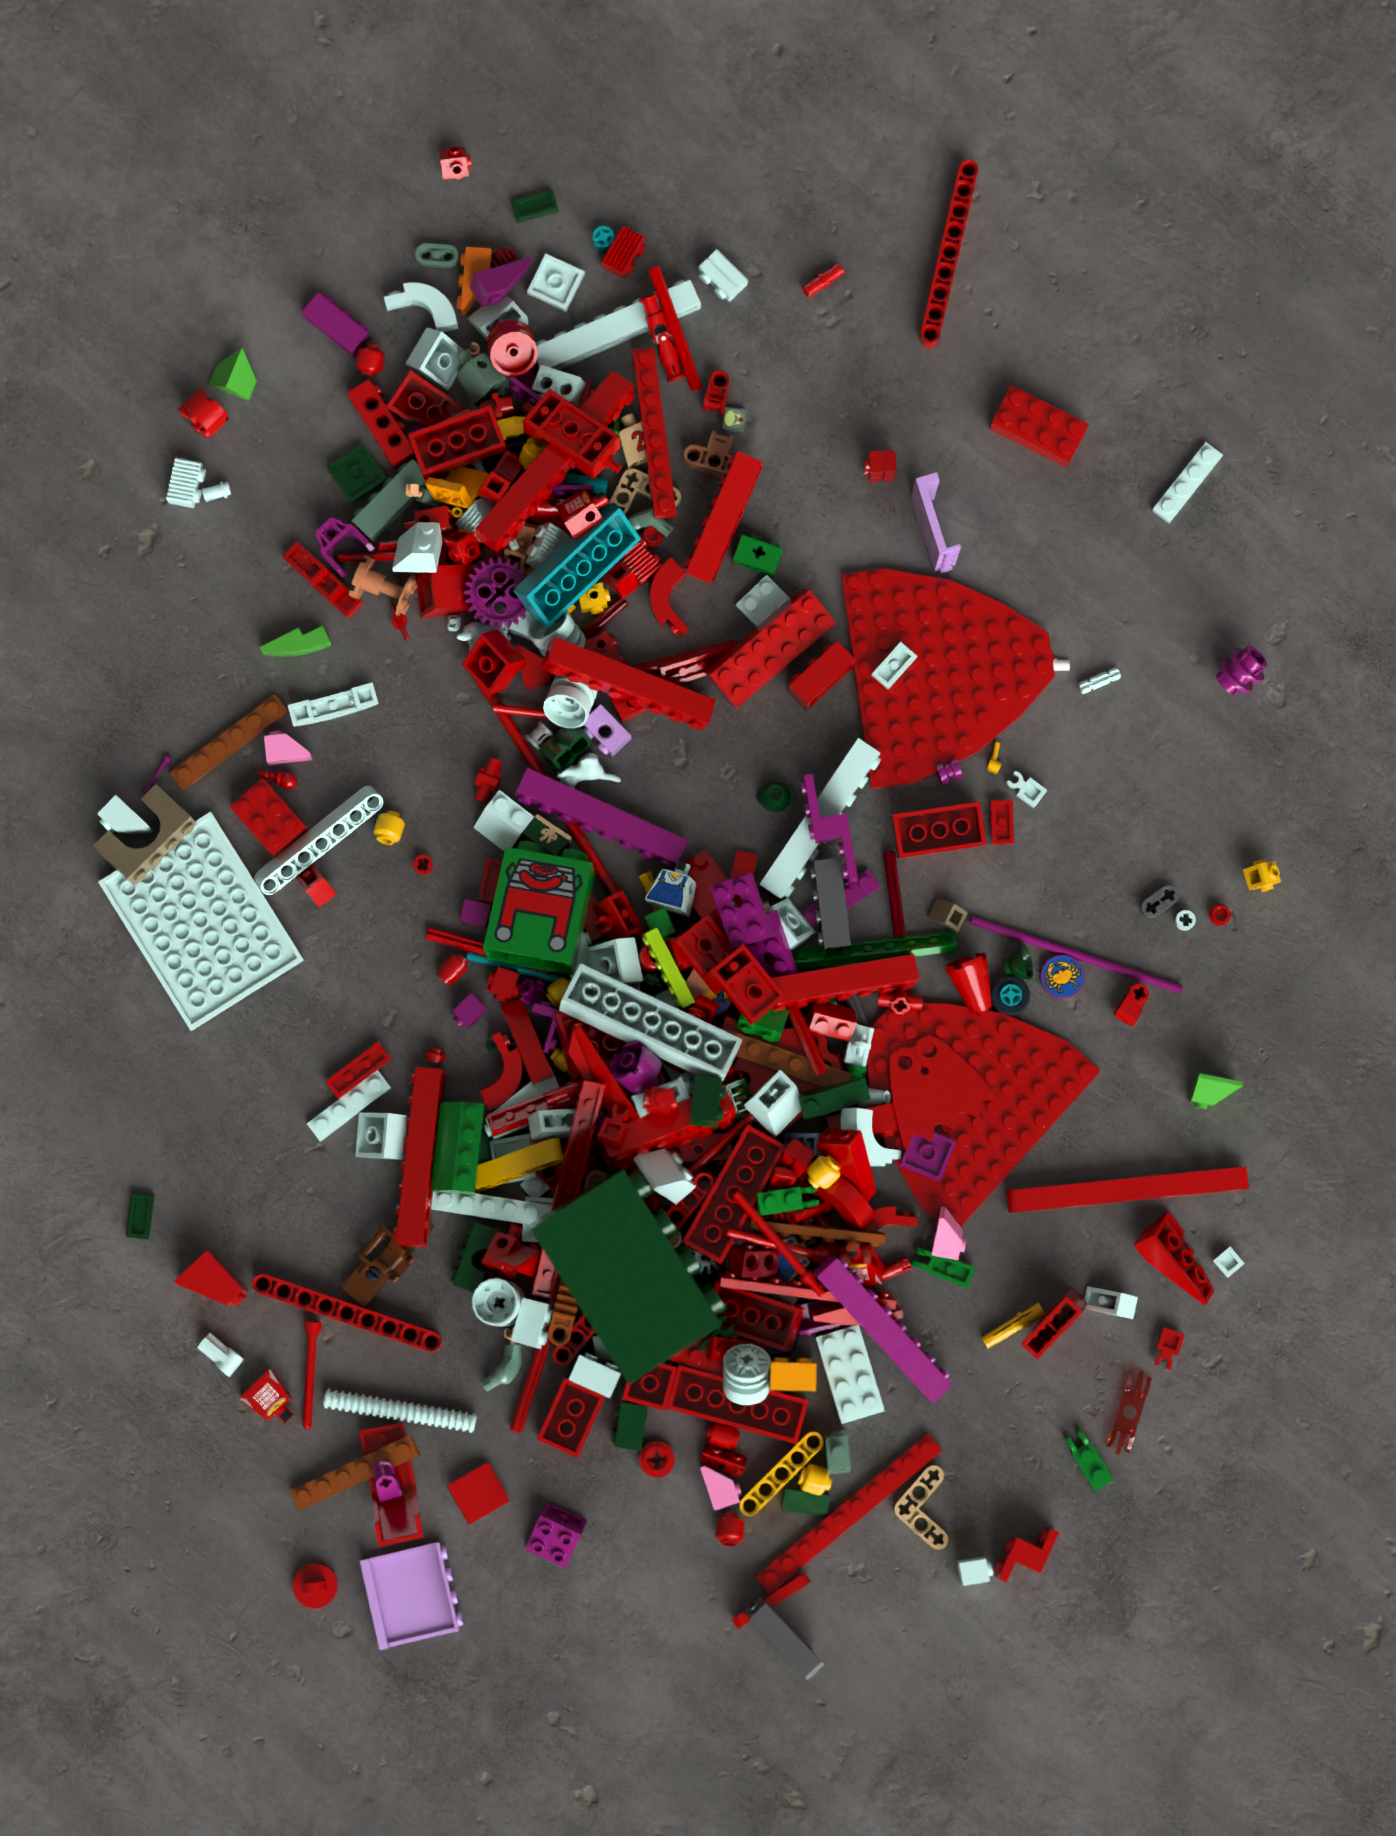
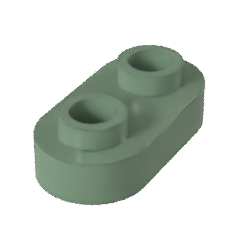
[415,243,459,268]

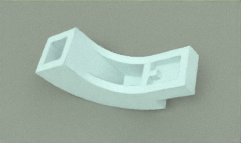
[384,283,458,332]
[841,1108,902,1166]

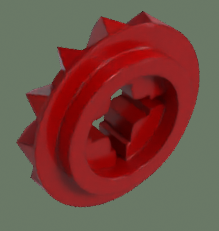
[639,1441,675,1478]

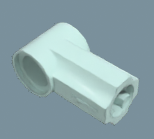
[197,1333,244,1377]

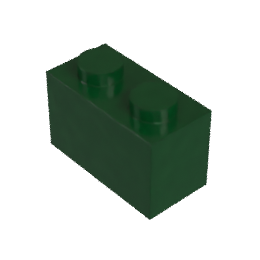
[690,1076,726,1128]
[611,1402,648,1451]

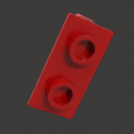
[700,1444,748,1477]

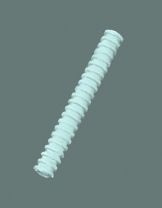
[323,1388,476,1433]

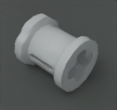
[524,721,553,750]

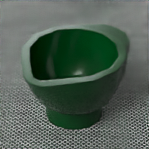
[756,781,797,812]
[1003,944,1033,980]

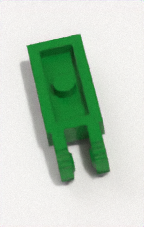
[755,1186,819,1216]
[910,1247,975,1289]
[1064,1427,1114,1492]

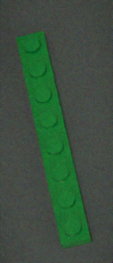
[791,931,957,970]

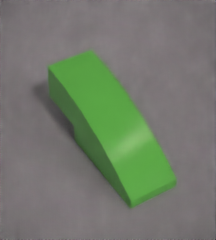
[260,626,332,656]

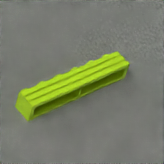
[642,928,695,1009]

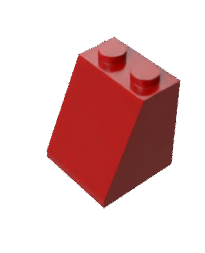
[415,564,486,618]
[174,1250,248,1306]

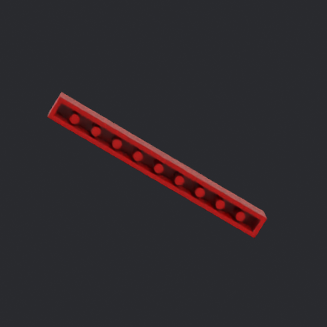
[475,371,635,552]

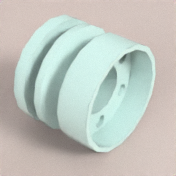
[527,611,586,657]
[543,675,598,728]
[472,1278,526,1327]
[723,1344,770,1405]

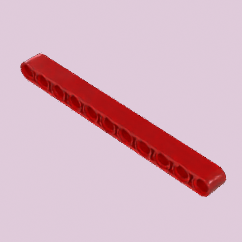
[1006,1167,1249,1213]
[552,1172,716,1366]

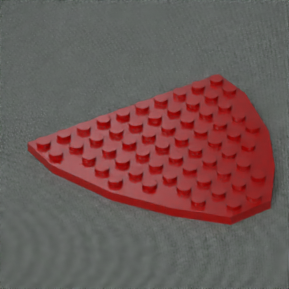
[842,568,1055,790]
[866,1003,1100,1226]

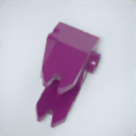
[315,517,375,578]

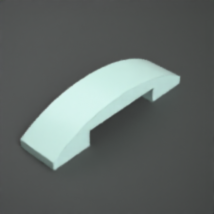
[288,682,378,727]

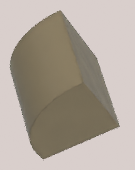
[927,898,968,932]

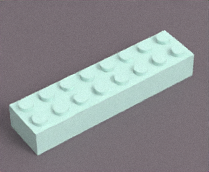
[559,963,743,1083]

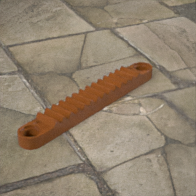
[548,1170,606,1346]

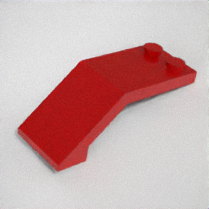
[672,849,742,949]
[359,1422,423,1546]

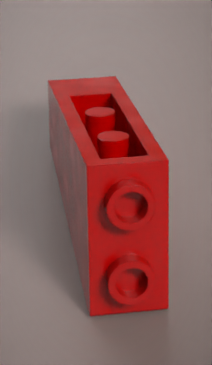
[815,1129,876,1202]

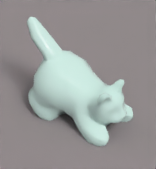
[457,622,511,651]
[557,753,621,789]

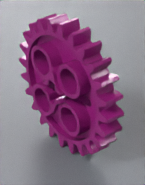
[464,557,529,629]

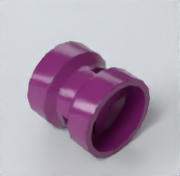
[935,758,963,785]

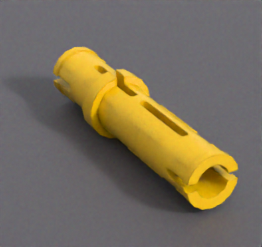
[981,1302,1046,1350]

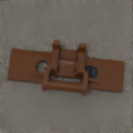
[341,1222,435,1308]

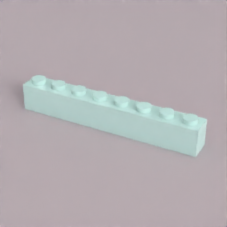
[536,280,701,370]
[759,738,881,900]

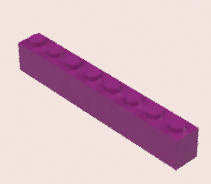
[515,768,688,869]
[812,1254,953,1404]

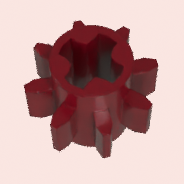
[491,247,518,268]

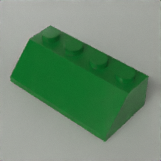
[431,1102,485,1196]

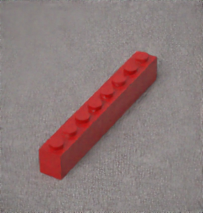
[541,637,716,730]
[749,954,920,1012]
[393,1067,447,1248]

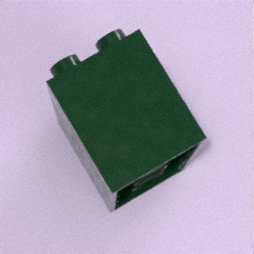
[530,1166,726,1384]

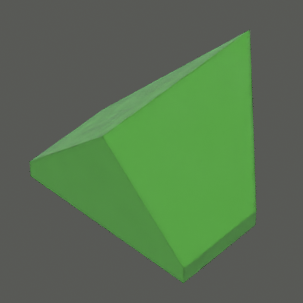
[208,348,257,401]

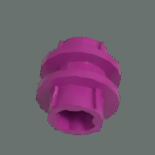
[1216,645,1267,696]

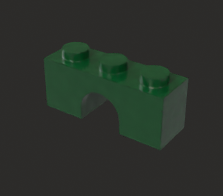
[451,1222,501,1292]

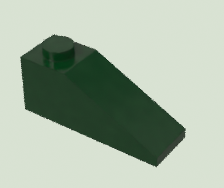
[799,1077,871,1119]

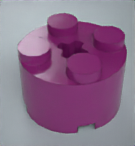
[609,1041,662,1093]

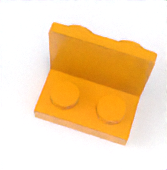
[425,467,489,509]

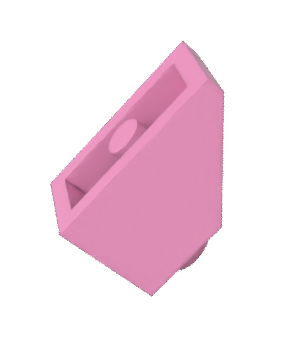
[264,731,313,765]
[932,1206,966,1260]
[700,1466,742,1511]

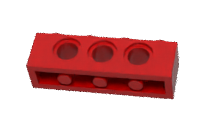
[347,379,415,470]

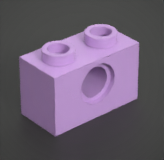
[582,704,631,757]

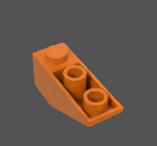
[457,247,493,316]

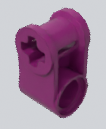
[372,1459,403,1502]

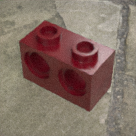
[728,1242,780,1278]

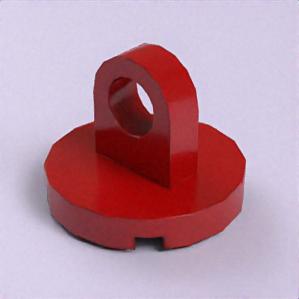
[293,1563,338,1609]

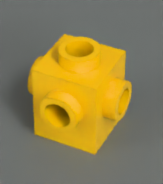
[579,582,611,614]
[1243,859,1281,892]

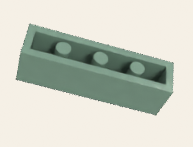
[352,459,427,543]

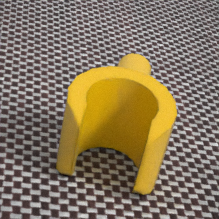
[987,742,1002,774]

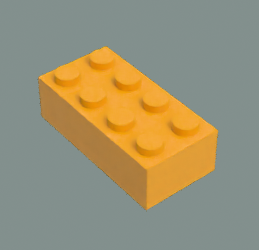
[769,1358,817,1391]

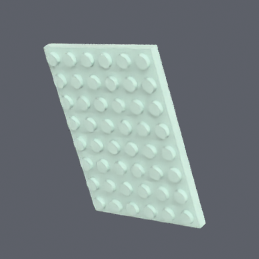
[98,812,304,1031]

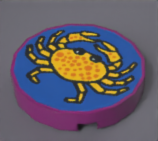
[1040,955,1085,999]

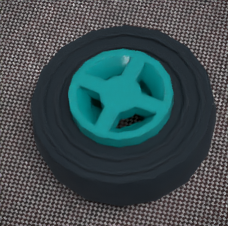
[991,976,1031,1016]

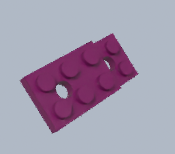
[801,774,858,883]
[710,872,798,978]

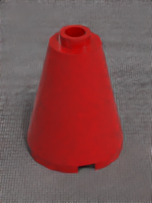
[944,952,992,1016]

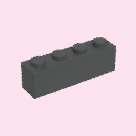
[810,858,851,950]

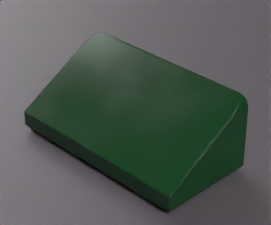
[782,1488,830,1517]

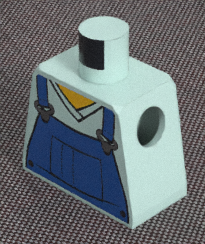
[645,861,696,917]

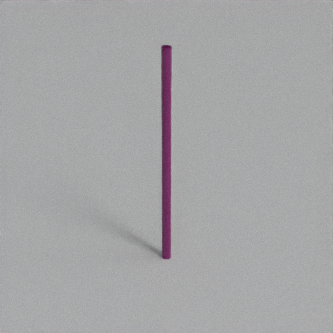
[970,916,1183,994]

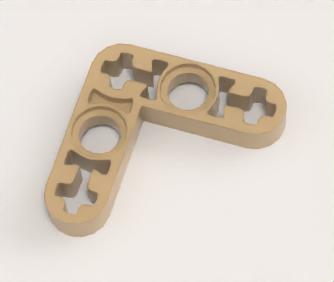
[609,468,681,516]
[894,1465,948,1550]

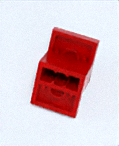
[993,1527,1059,1583]

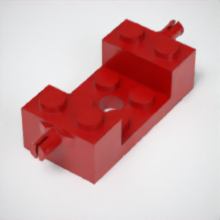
[522,388,622,479]

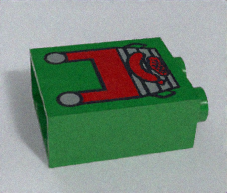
[483,841,596,975]

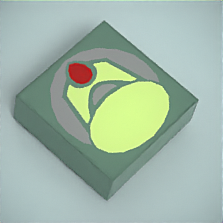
[723,407,747,433]

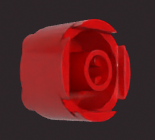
[177,388,230,439]

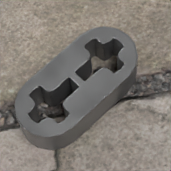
[1140,885,1179,919]

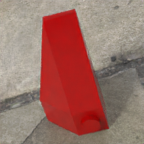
[386,368,467,426]

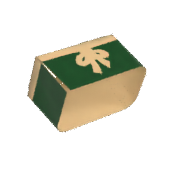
[522,814,572,857]

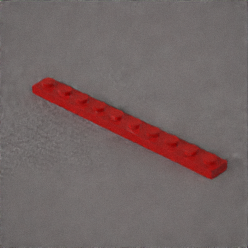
[531,1079,605,1299]
[755,1433,942,1594]

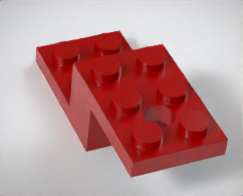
[673,914,785,1025]

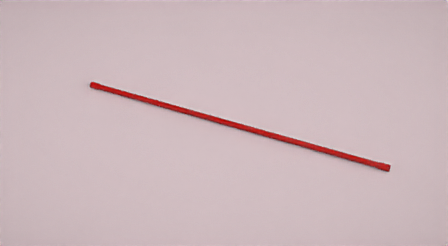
[475,681,832,1226]

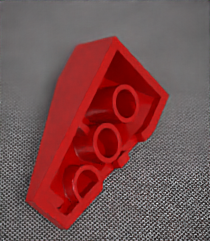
[1134,1211,1214,1305]

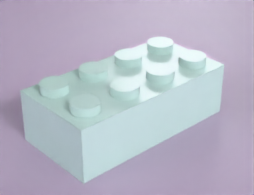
[815,1325,885,1424]

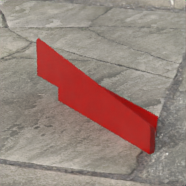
[631,640,738,685]
[566,1024,639,1123]

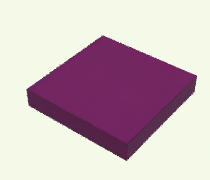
[899,1131,957,1182]

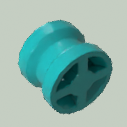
[593,226,614,252]

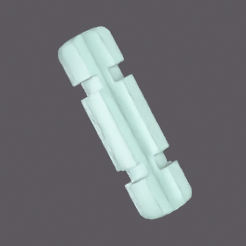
[1078,667,1121,694]

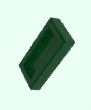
[511,190,559,223]
[126,1193,155,1240]

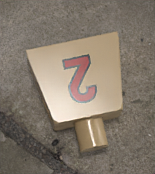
[619,414,646,469]

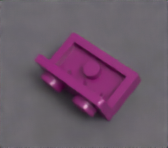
[795,1299,842,1337]

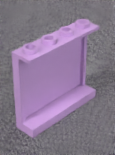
[911,472,961,573]
[360,1541,463,1650]

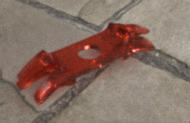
[1106,1370,1152,1455]

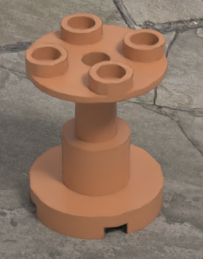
[349,555,418,616]

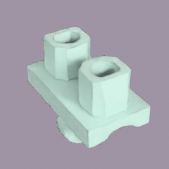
[843,1024,874,1067]

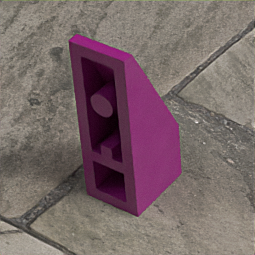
[469,257,531,307]

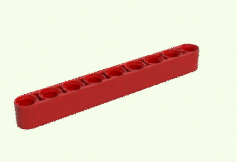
[920,160,978,349]
[252,1274,443,1352]

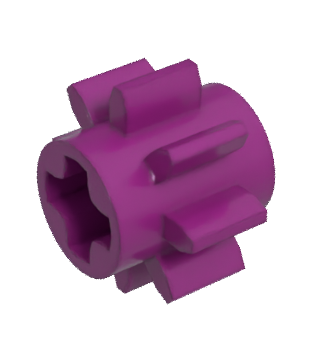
[519,977,546,1006]

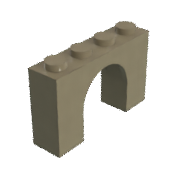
[93,784,197,886]

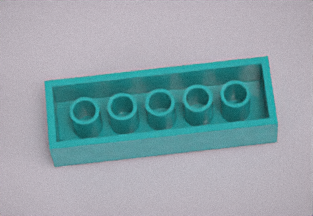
[513,503,641,628]

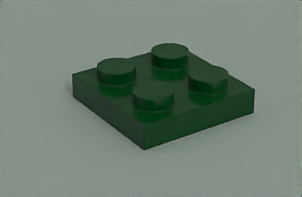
[327,444,387,505]

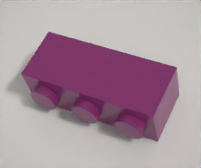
[302,293,370,358]

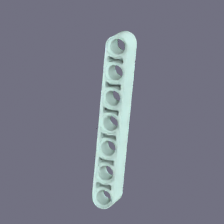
[254,786,383,895]

